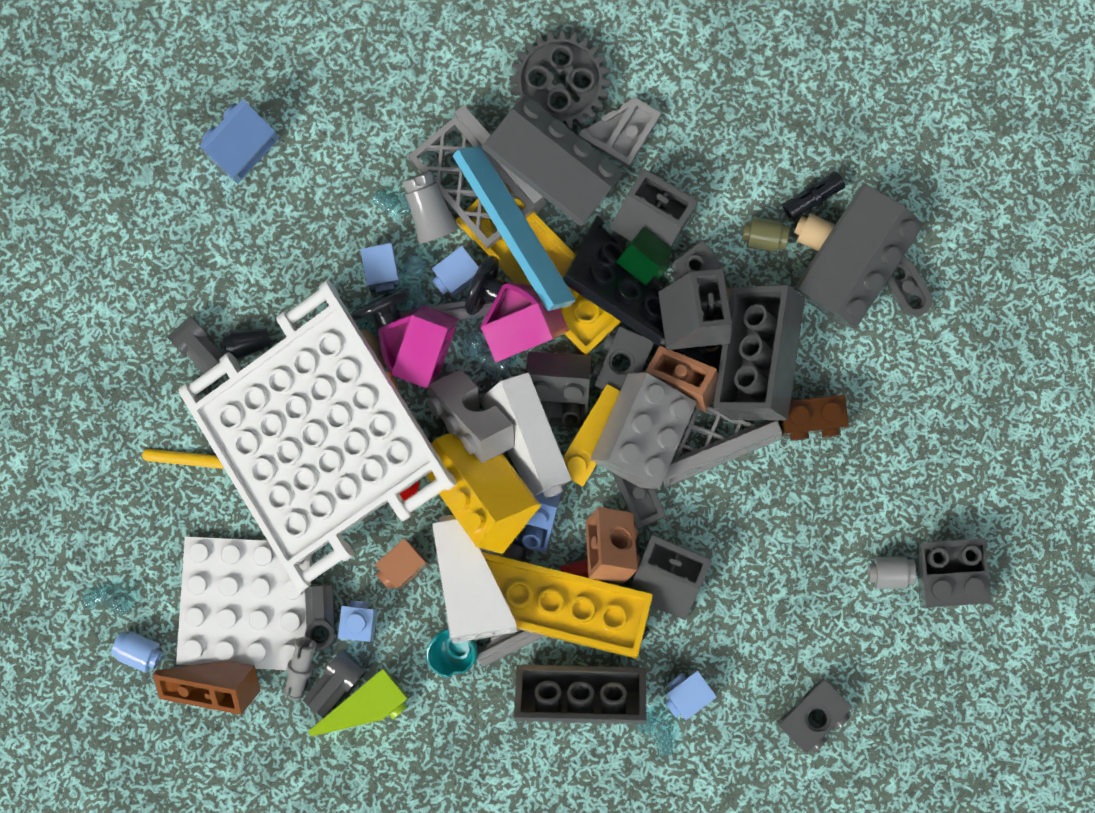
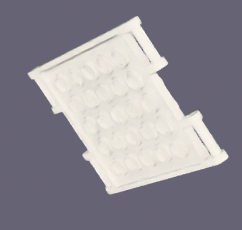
[178,280,456,591]

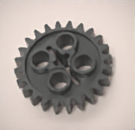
[509,30,611,131]

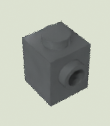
[671,240,722,281]

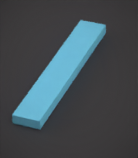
[453,146,576,311]

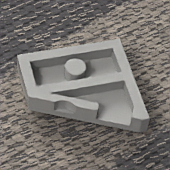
[578,97,661,168]

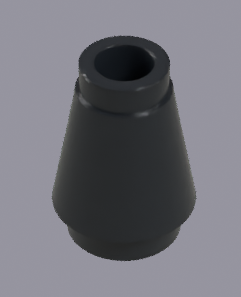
[222,328,271,360]

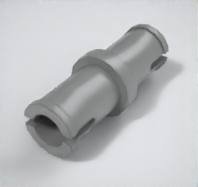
[283,637,316,700]

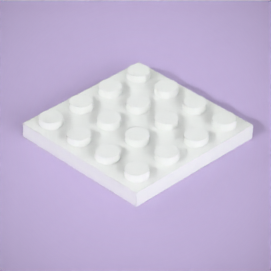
[176,537,312,670]

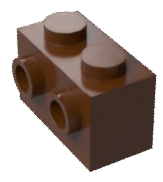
[779,395,849,441]

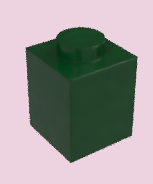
[616,227,673,285]

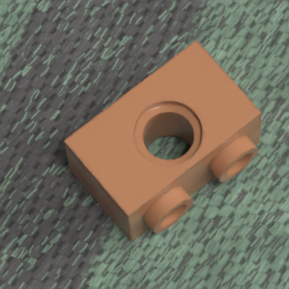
[645,346,718,412]
[585,507,640,584]
[375,538,430,590]

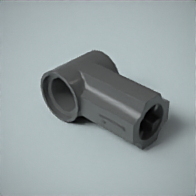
[167,315,224,374]
[305,585,337,649]
[302,650,366,718]

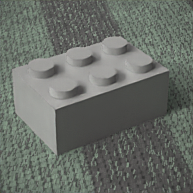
[590,373,697,489]

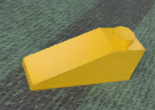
[563,383,620,486]

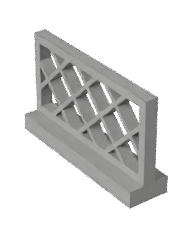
[408,105,547,249]
[662,407,782,488]

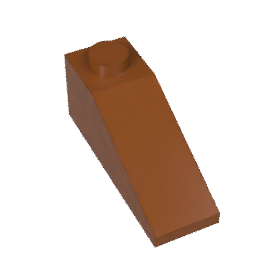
[152,660,261,715]

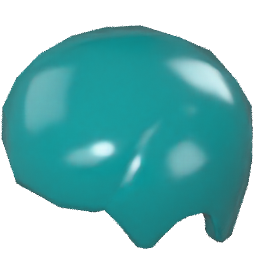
[426,627,478,678]

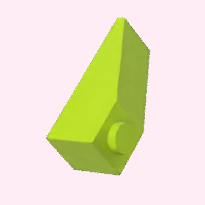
[308,668,410,737]

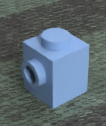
[338,600,377,642]
[664,670,717,720]

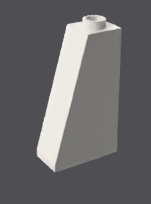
[479,372,571,498]
[432,515,517,643]

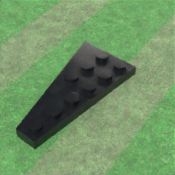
[563,215,722,372]

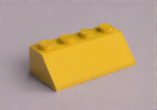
[426,433,541,554]

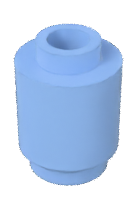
[111,631,162,673]

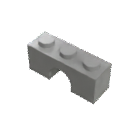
[427,369,515,463]

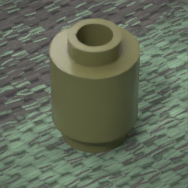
[742,217,789,252]

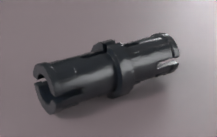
[782,171,845,221]

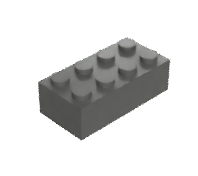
[713,285,805,420]

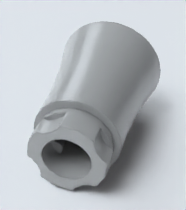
[402,171,460,244]

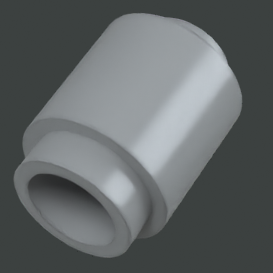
[867,556,916,589]

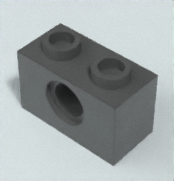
[591,327,654,391]
[776,678,853,753]

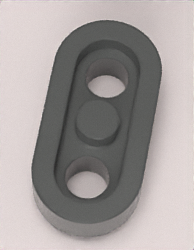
[886,257,932,317]

